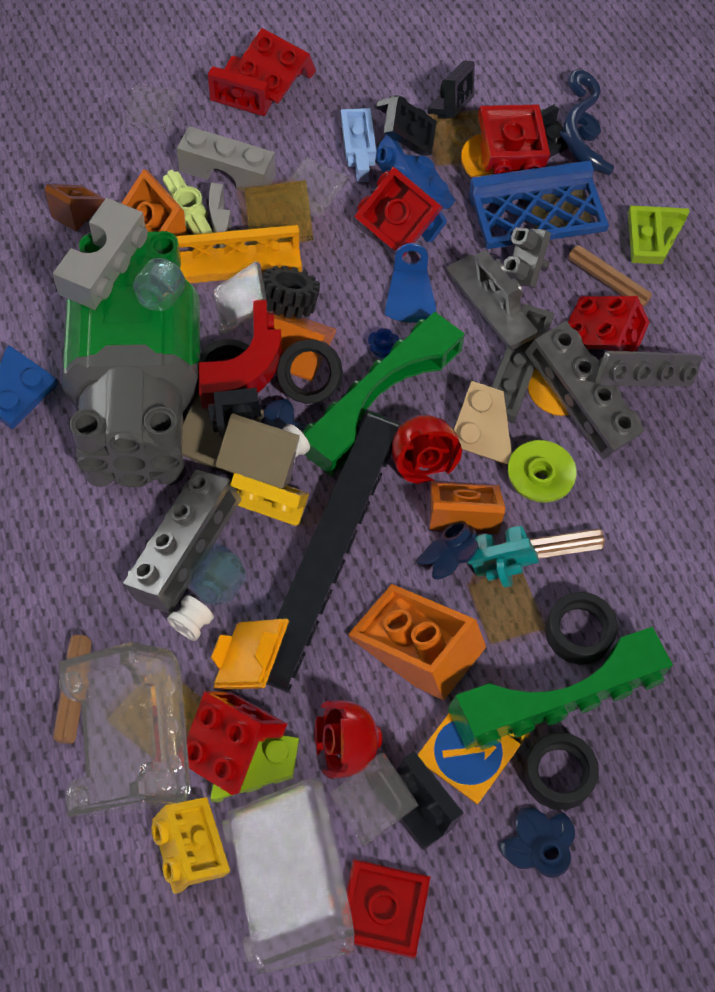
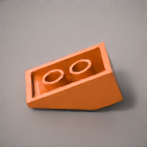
[348,584,486,701]

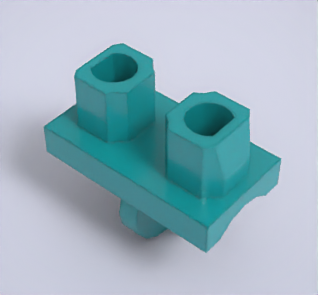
[468,526,539,588]

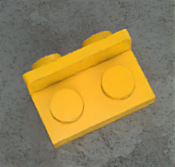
[230,473,309,526]
[151,797,230,894]

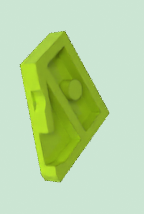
[628,205,690,264]
[210,736,299,803]

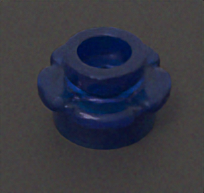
[368,328,399,358]

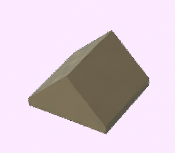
[215,413,300,489]

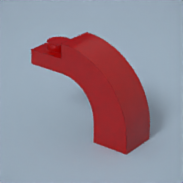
[199,300,282,409]

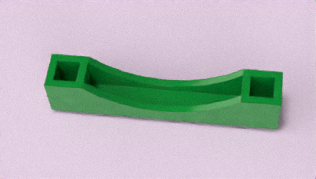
[302,311,465,477]
[448,626,673,750]

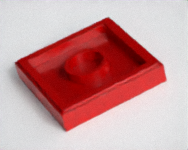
[336,859,431,959]

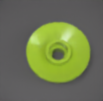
[508,440,577,503]

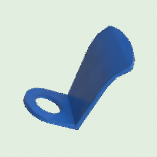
[385,243,436,323]

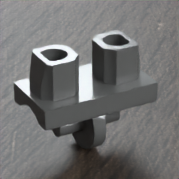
[503,228,551,288]

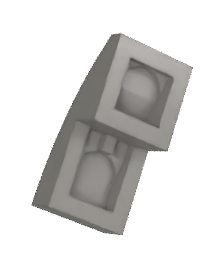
[209,183,232,248]

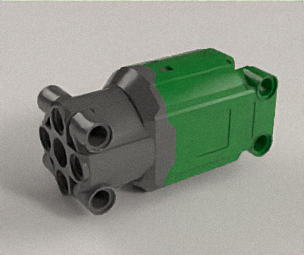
[62,231,200,488]

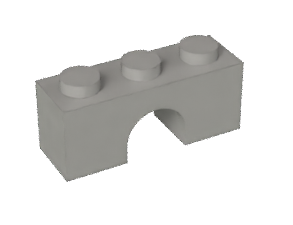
[177,126,276,198]
[53,198,148,310]

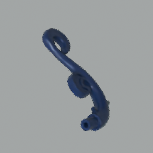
[559,69,614,176]

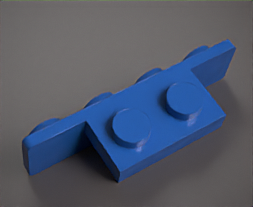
[375,135,456,242]

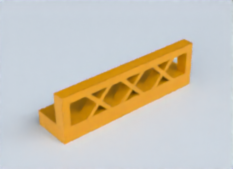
[176,225,302,283]

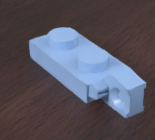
[341,108,376,182]

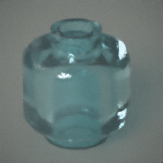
[133,258,186,311]
[193,551,247,605]

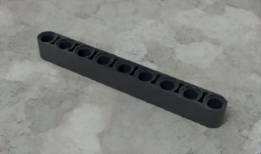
[266,412,402,693]

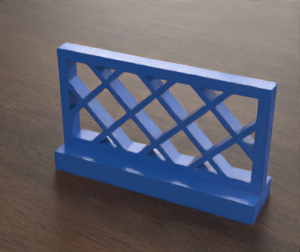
[469,161,609,249]

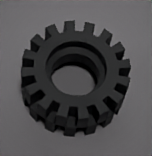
[258,266,320,319]

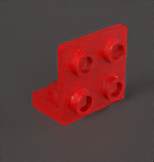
[232,28,316,104]
[208,56,272,116]
[568,296,650,352]
[179,691,288,795]

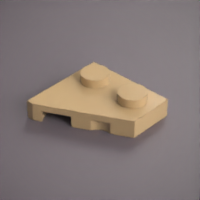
[454,381,512,465]

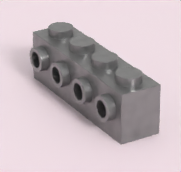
[525,321,645,460]
[123,469,242,614]

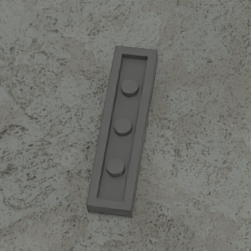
[492,304,555,424]

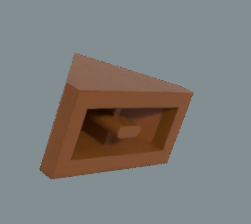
[44,184,105,232]

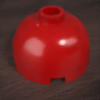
[391,415,463,484]
[314,700,382,779]

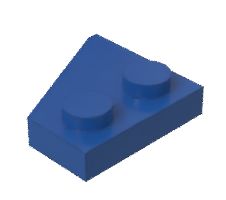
[0,345,58,430]

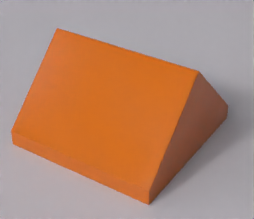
[121,169,187,236]
[267,310,337,382]
[429,481,505,534]

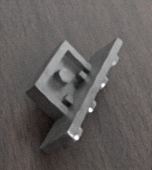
[446,250,538,350]
[595,351,703,387]

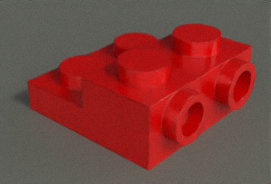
[478,104,550,174]
[354,167,443,258]

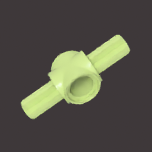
[163,170,214,235]

